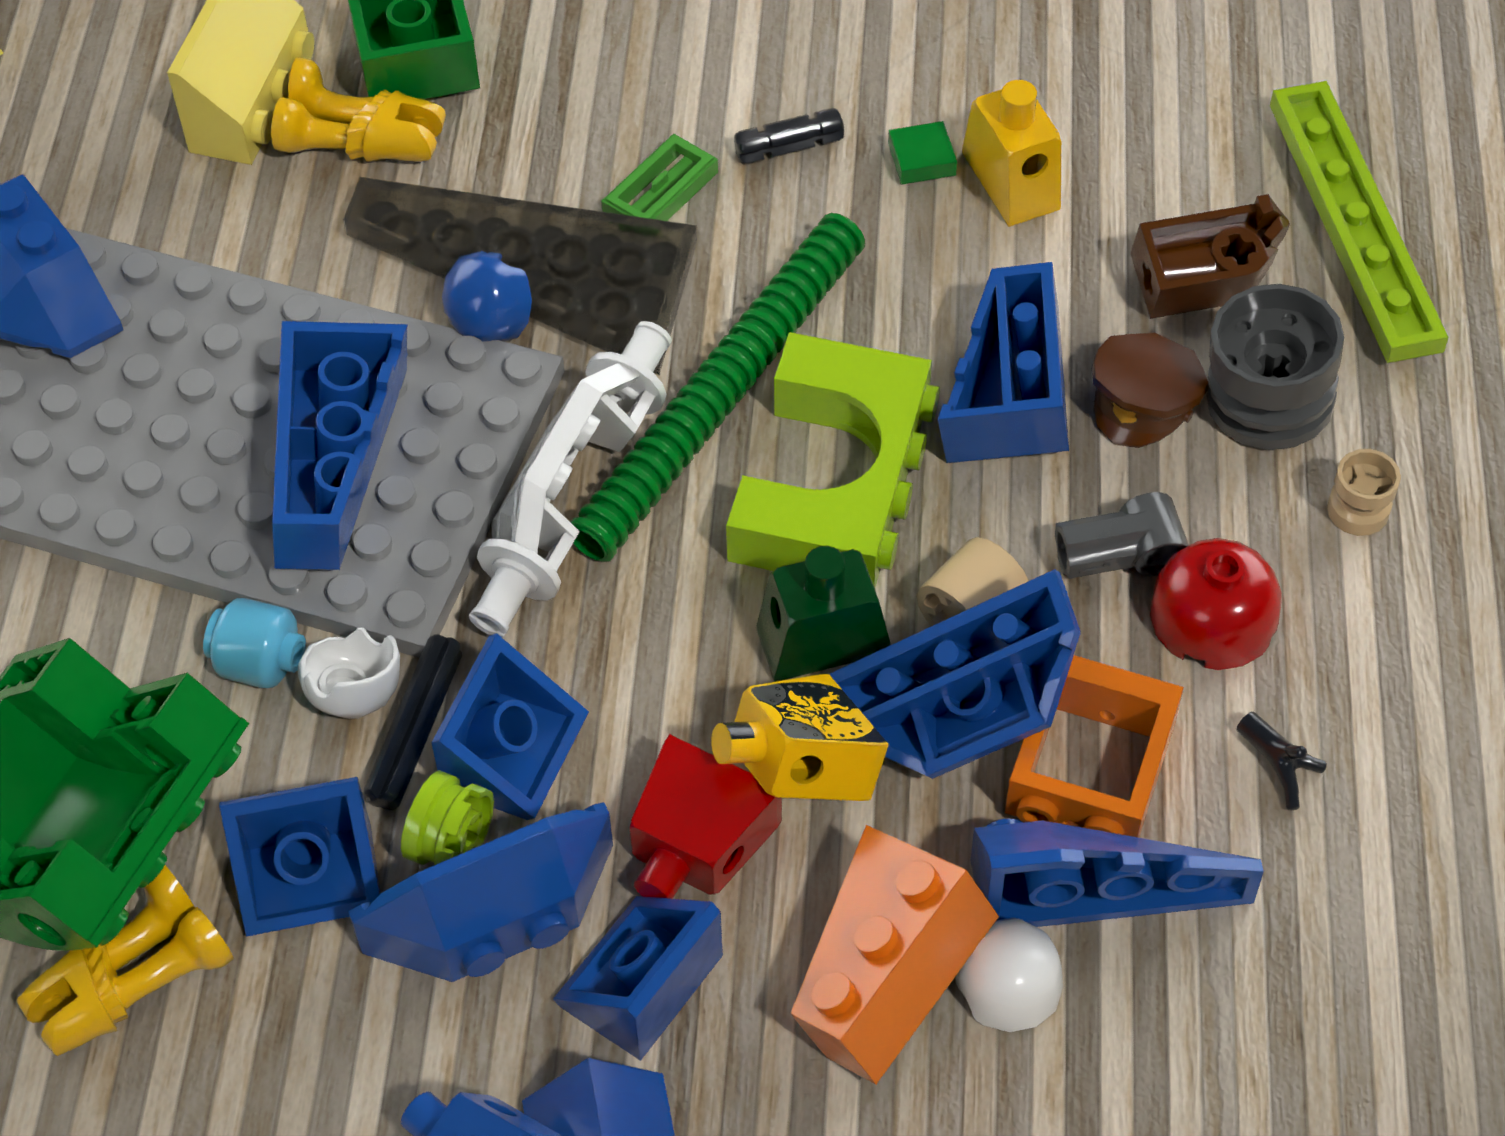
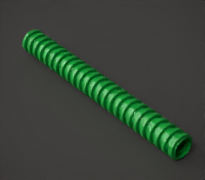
[571,213,865,562]

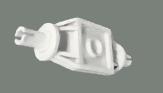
[469,321,672,637]

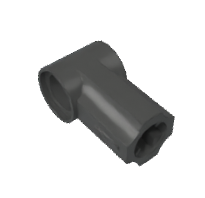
[1055,492,1189,579]

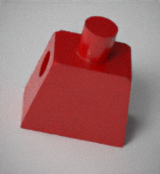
[630,734,782,899]

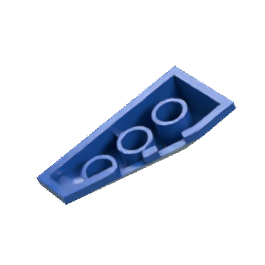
[970,818,1264,927]

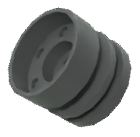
[1206,284,1344,450]

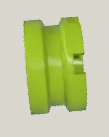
[401,770,494,865]

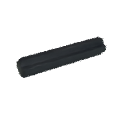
[364,634,462,810]

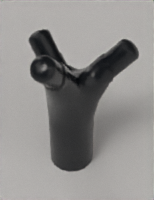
[1236,711,1327,810]

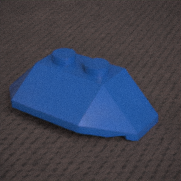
[0,174,124,358]
[830,569,1081,779]
[348,802,613,982]

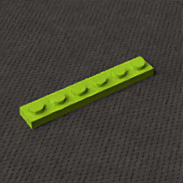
[1270,81,1449,363]

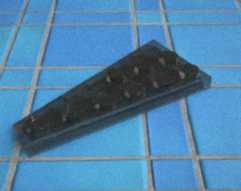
[343,177,697,376]

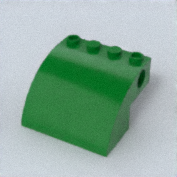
[0,638,250,951]

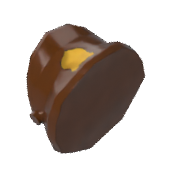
[1091,333,1209,448]

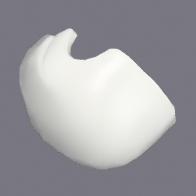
[298,627,400,719]
[955,917,1063,1032]

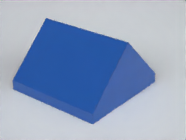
[431,633,589,820]
[219,777,381,937]
[553,896,723,1061]
[522,1058,675,1136]

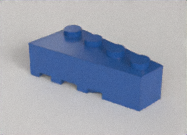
[272,321,408,570]

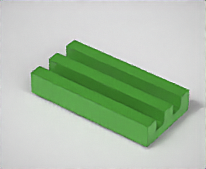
[601,134,718,241]

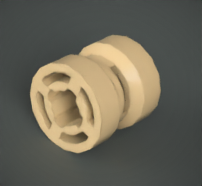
[1327,449,1401,536]

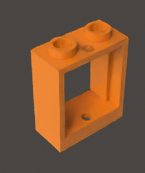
[1005,655,1184,838]

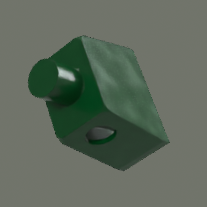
[756,546,891,682]

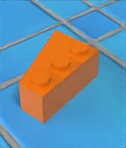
[790,825,999,1084]

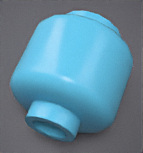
[203,598,306,688]

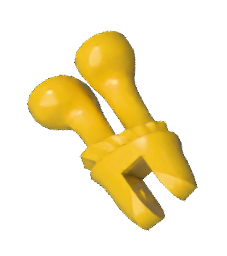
[271,57,446,162]
[16,865,234,1056]

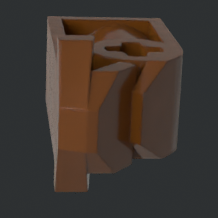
[1130,194,1290,319]

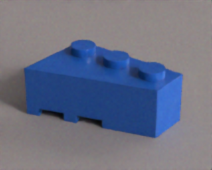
[938,262,1069,463]

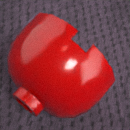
[1150,538,1282,670]

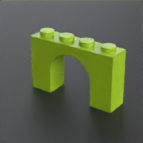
[726,332,940,588]

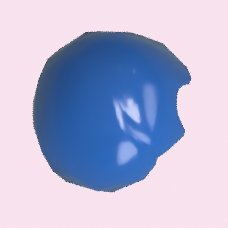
[442,251,532,342]

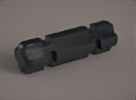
[734,108,844,164]

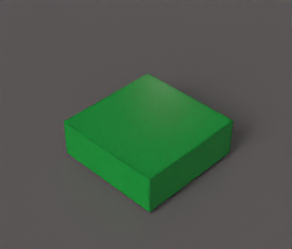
[888,121,957,185]

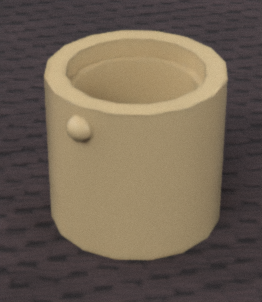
[917,537,1028,626]

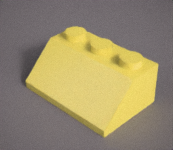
[167,0,314,165]

